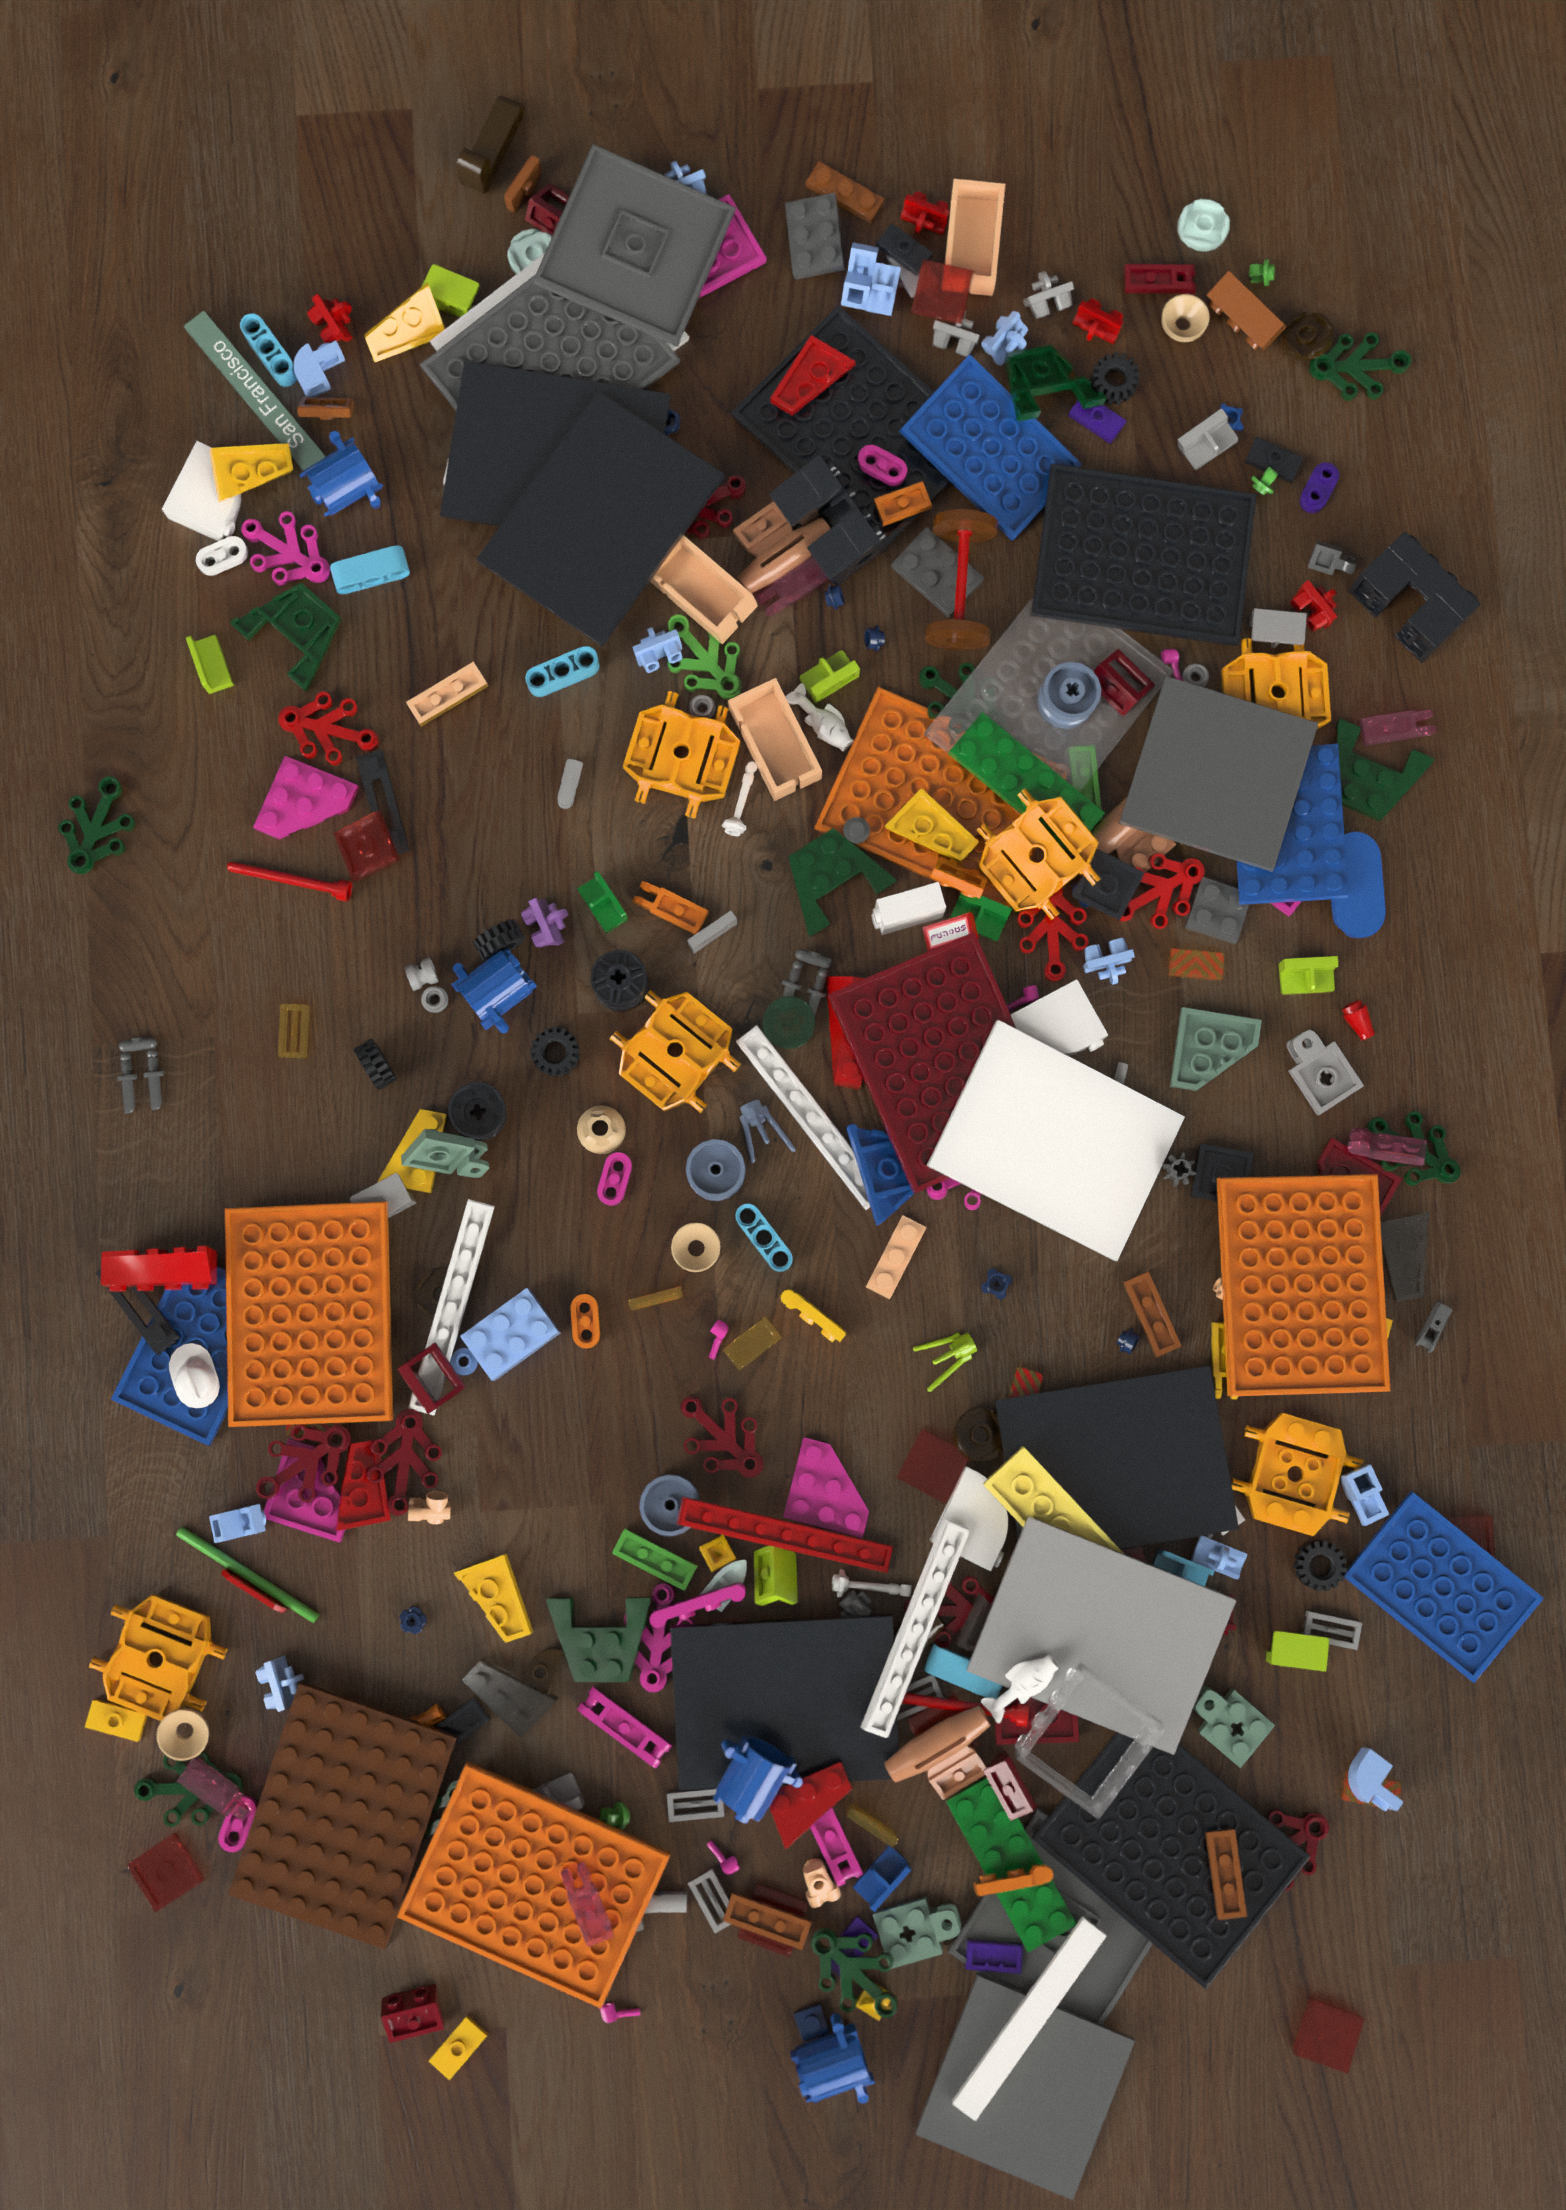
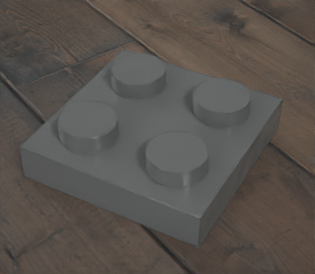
[1185,877,1249,945]

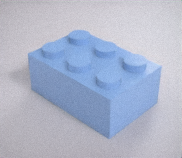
[460,1288,561,1381]

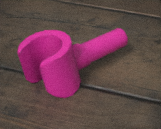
[1161,649,1183,681]
[1006,985,1039,1011]
[709,1320,729,1360]
[706,1840,740,1874]
[600,2002,640,2023]

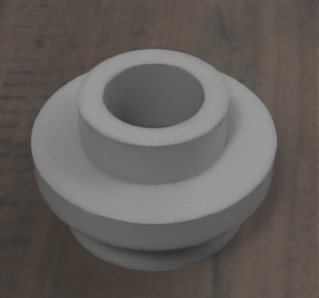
[1182,664,1209,688]
[689,695,716,719]
[421,986,448,1013]

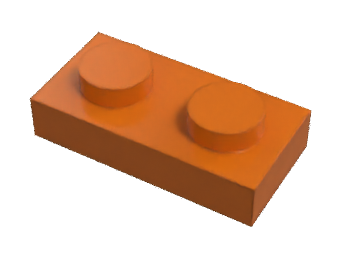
[874,481,932,526]

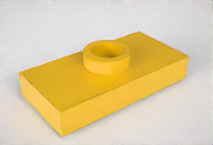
[85,1699,147,1742]
[429,2015,488,2080]

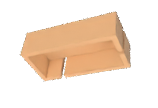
[942,179,1005,296]
[650,535,758,644]
[728,678,822,801]

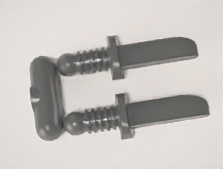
[778,949,832,1029]
[117,1037,164,1114]

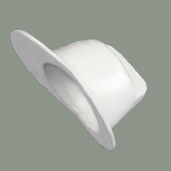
[169,1343,220,1408]

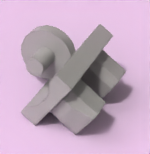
[1023,271,1074,319]
[933,309,980,357]

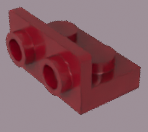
[381,1984,445,2043]

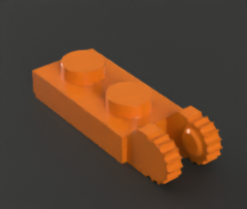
[632,881,709,935]
[974,1864,1054,1896]

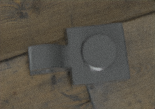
[1307,540,1357,575]

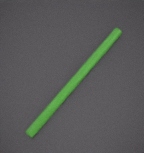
[176,1526,320,1623]

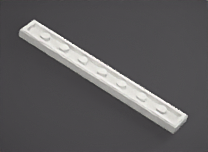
[736,1025,870,1210]
[408,1199,495,1415]
[861,1519,970,1738]
[952,1916,1107,2121]

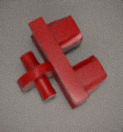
[900,191,950,235]
[307,294,353,343]
[1072,298,1124,344]
[1290,580,1338,632]

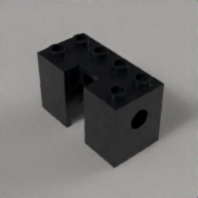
[769,454,888,585]
[1348,531,1481,663]

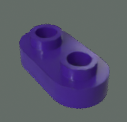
[1299,463,1339,513]

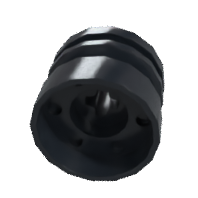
[590,950,649,1013]
[449,1082,507,1141]

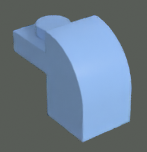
[841,243,878,310]
[294,341,345,397]
[1341,1464,1389,1526]
[209,1504,266,1543]
[1348,1747,1403,1811]

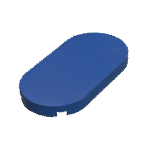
[1331,832,1386,938]

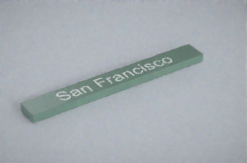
[184,311,326,472]

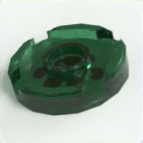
[762,996,816,1049]

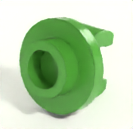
[1249,259,1275,286]
[1251,467,1277,495]
[600,1802,630,1830]

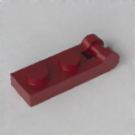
[1124,264,1196,295]

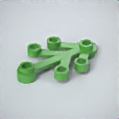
[667,615,742,699]

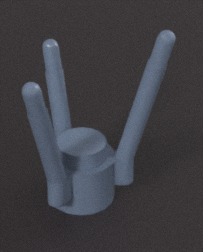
[739,1100,796,1163]

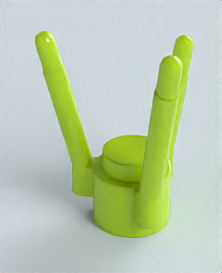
[913,1332,977,1392]

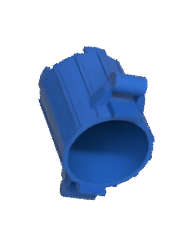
[299,431,383,518]
[451,948,537,1033]
[713,1735,803,1824]
[790,2013,875,2103]

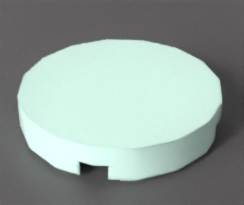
[1178,199,1230,251]
[508,229,552,274]

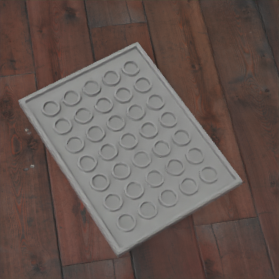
[967,1515,1236,1755]

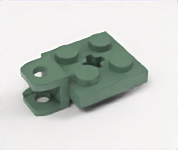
[401,1129,489,1178]
[1193,1684,1275,1768]
[873,1896,962,1969]

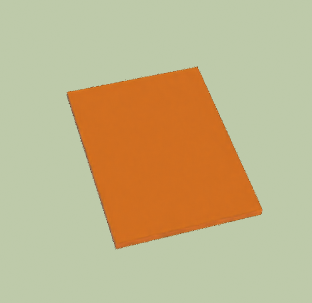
[815,687,1070,907]
[1217,1174,1390,1396]
[225,1201,393,1427]
[397,1761,671,2008]

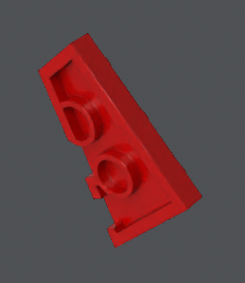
[770,335,855,416]
[335,1440,391,1531]
[769,1762,853,1849]

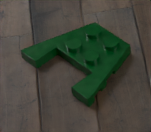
[1004,345,1106,422]
[229,582,341,692]
[1335,719,1434,822]
[788,828,897,937]
[547,1596,653,1682]

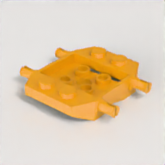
[1221,638,1331,730]
[623,691,741,818]
[977,788,1101,920]
[610,990,742,1113]
[1231,1413,1363,1536]
[89,1594,228,1721]

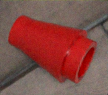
[1341,999,1375,1041]

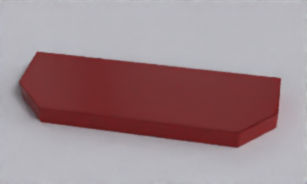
[221,1568,289,1613]

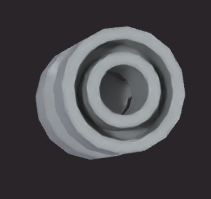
[404,957,439,991]

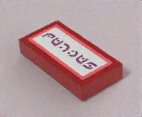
[922,913,979,951]

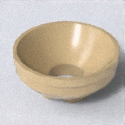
[1162,294,1209,342]
[577,1105,626,1154]
[671,1223,721,1272]
[157,1708,209,1761]

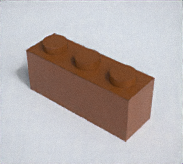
[1207,271,1286,351]

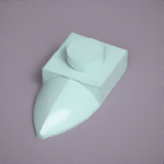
[700,1560,747,1612]

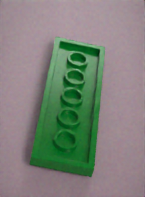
[948,712,1105,855]
[945,1777,1077,1953]

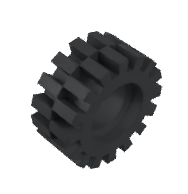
[1091,352,1140,405]
[473,919,525,962]
[530,1027,580,1077]
[353,1038,397,1090]
[1293,1540,1347,1591]

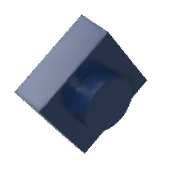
[794,2002,829,2042]

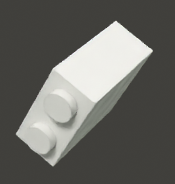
[871,882,946,935]

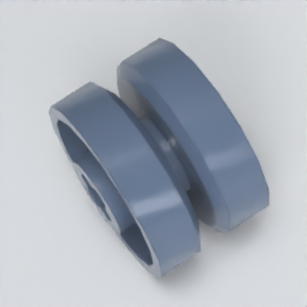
[1036,662,1101,729]
[686,1139,746,1201]
[639,1473,701,1536]

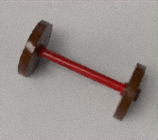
[925,509,998,651]

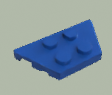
[846,1124,913,1226]

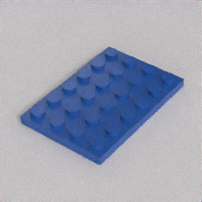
[899,354,1082,541]
[1237,744,1348,905]
[111,1266,228,1446]
[1343,1491,1544,1683]

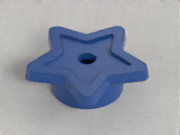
[1220,403,1244,431]

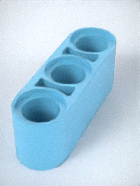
[240,314,297,387]
[330,546,410,594]
[525,646,600,697]
[736,1204,793,1272]
[923,1644,1003,1698]

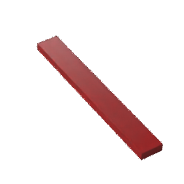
[676,1497,894,1573]

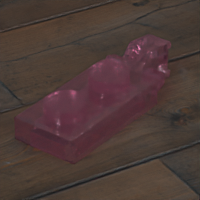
[177,1757,252,1820]

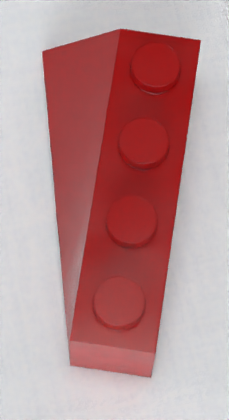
[826,976,865,1090]
[101,1246,217,1292]

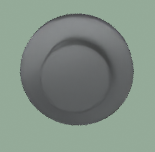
[843,817,870,844]

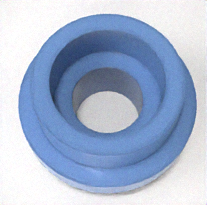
[451,1348,478,1375]

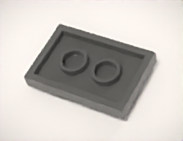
[785,193,845,280]
[891,527,984,618]

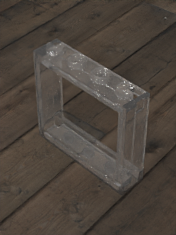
[1014,1662,1165,1819]

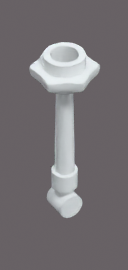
[722,762,757,836]
[832,1569,912,1597]

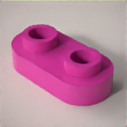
[858,445,907,486]
[597,1152,632,1206]
[218,1795,258,1852]

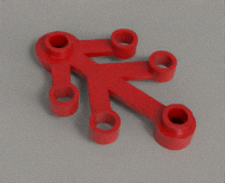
[278,692,379,766]
[1114,853,1205,929]
[1017,888,1089,982]

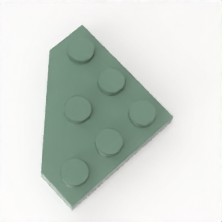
[1169,1007,1262,1091]

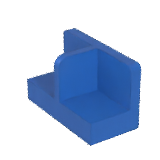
[852,1844,912,1911]

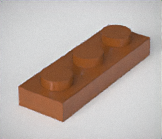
[806,161,885,224]
[1123,1272,1182,1357]
[1205,1828,1247,1920]
[723,1891,811,1950]

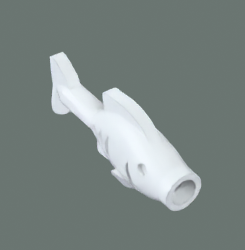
[785,683,854,752]
[981,1654,1059,1723]

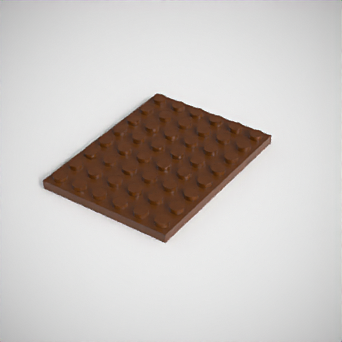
[228,1681,458,1949]

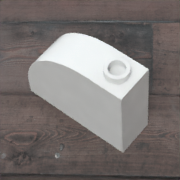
[162,441,241,541]
[1011,979,1108,1056]
[930,1466,1008,1571]

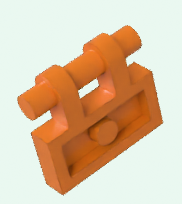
[930,857,988,899]

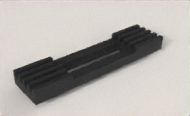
[356,750,410,859]
[96,1269,181,1356]

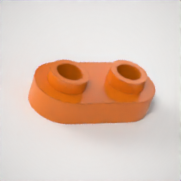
[571,1294,600,1348]

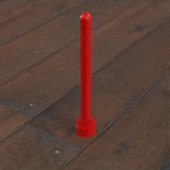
[227,862,353,902]
[902,1693,1029,1727]

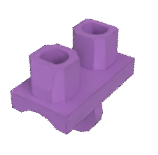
[521,898,568,947]

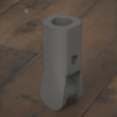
[1414,1302,1453,1353]

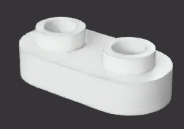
[196,536,248,576]

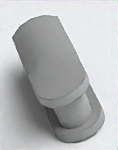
[558,759,583,809]
[645,1891,687,1913]

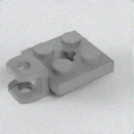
[1287,1030,1364,1115]

